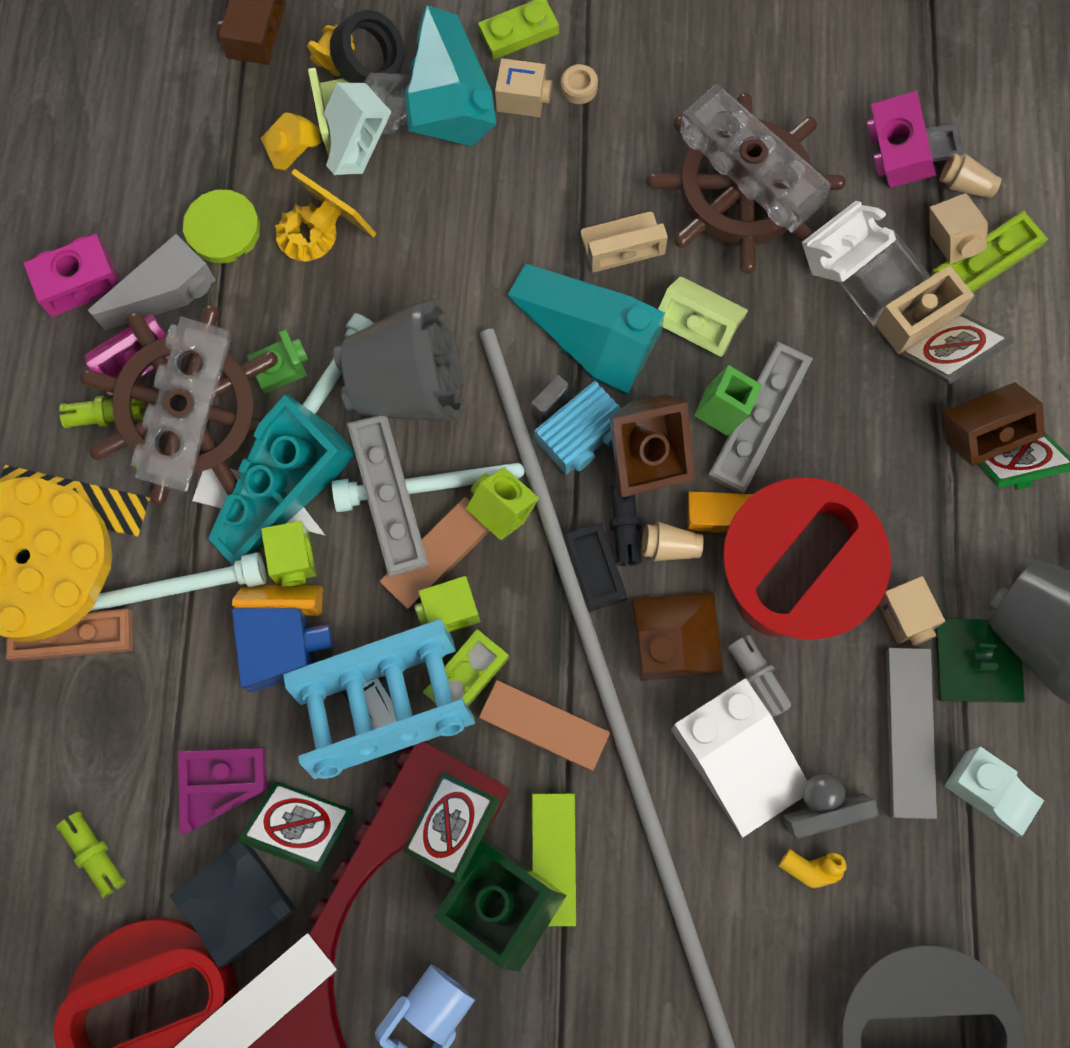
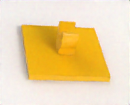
[291,169,377,238]

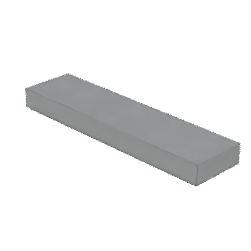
[708,342,813,494]
[347,416,429,578]
[886,648,937,820]

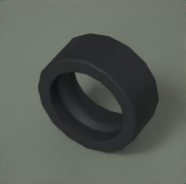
[330,9,405,88]

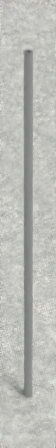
[479,329,735,1048]

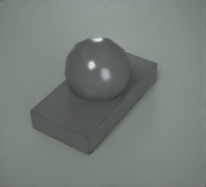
[782,774,879,839]

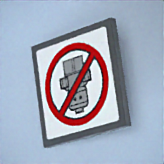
[899,313,1014,384]

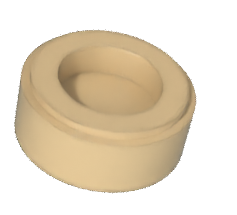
[561,64,598,104]

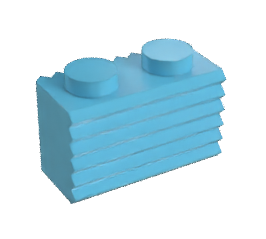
[534,381,621,474]

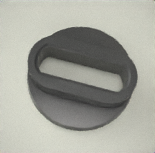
[835,946,1026,1048]

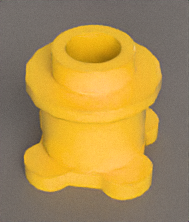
[307,25,355,77]

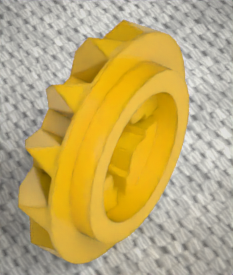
[275,203,336,262]

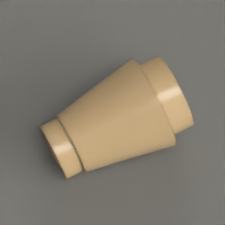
[939,153,1001,199]
[641,521,703,562]

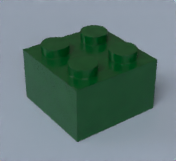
[434,841,567,972]

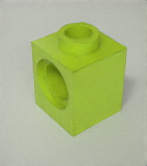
[466,467,539,540]
[261,520,316,587]
[415,576,481,632]

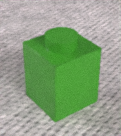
[694,365,762,436]

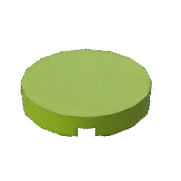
[183,190,260,263]

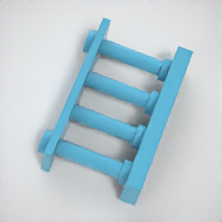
[283,619,475,779]

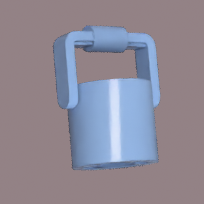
[375,964,476,1048]

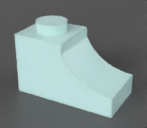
[323,83,391,175]
[944,746,1044,837]

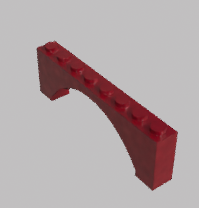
[247,742,510,1048]

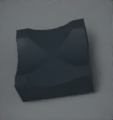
[169,842,297,967]

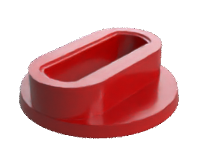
[724,478,891,640]
[54,918,239,1048]

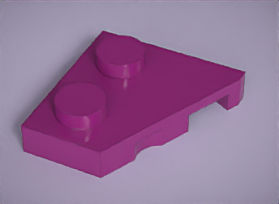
[178,747,267,834]

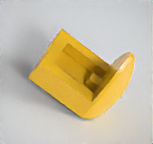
[260,113,323,170]

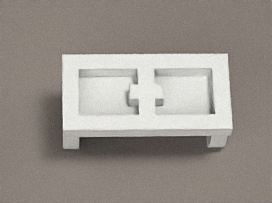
[802,201,896,282]

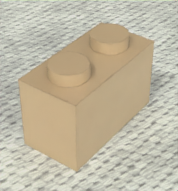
[875,265,974,355]

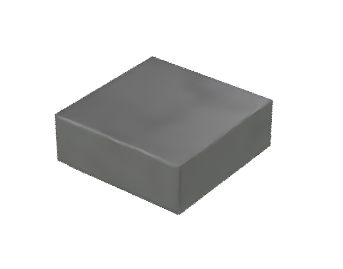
[926,124,964,167]
[531,375,569,424]

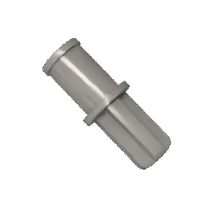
[728,635,791,716]

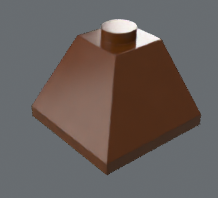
[610,394,695,497]
[632,592,723,681]

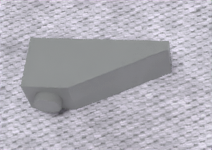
[88,234,215,330]

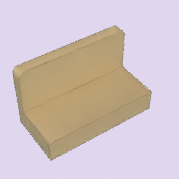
[581,212,668,273]

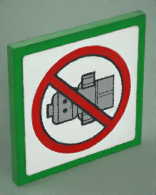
[977,432,1070,490]

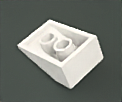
[671,678,808,838]

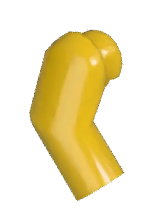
[778,848,847,889]

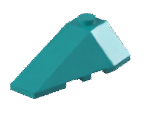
[404,5,496,147]
[508,263,665,396]
[208,394,356,566]

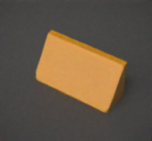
[687,491,753,533]
[232,585,323,616]

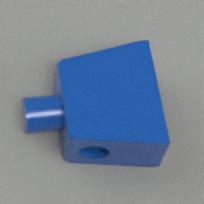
[232,608,334,693]

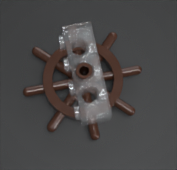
[647,83,846,274]
[80,305,278,506]

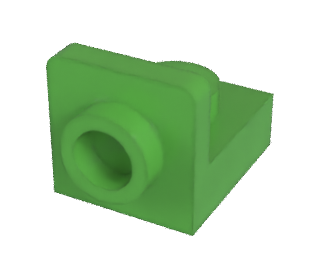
[247,329,309,394]

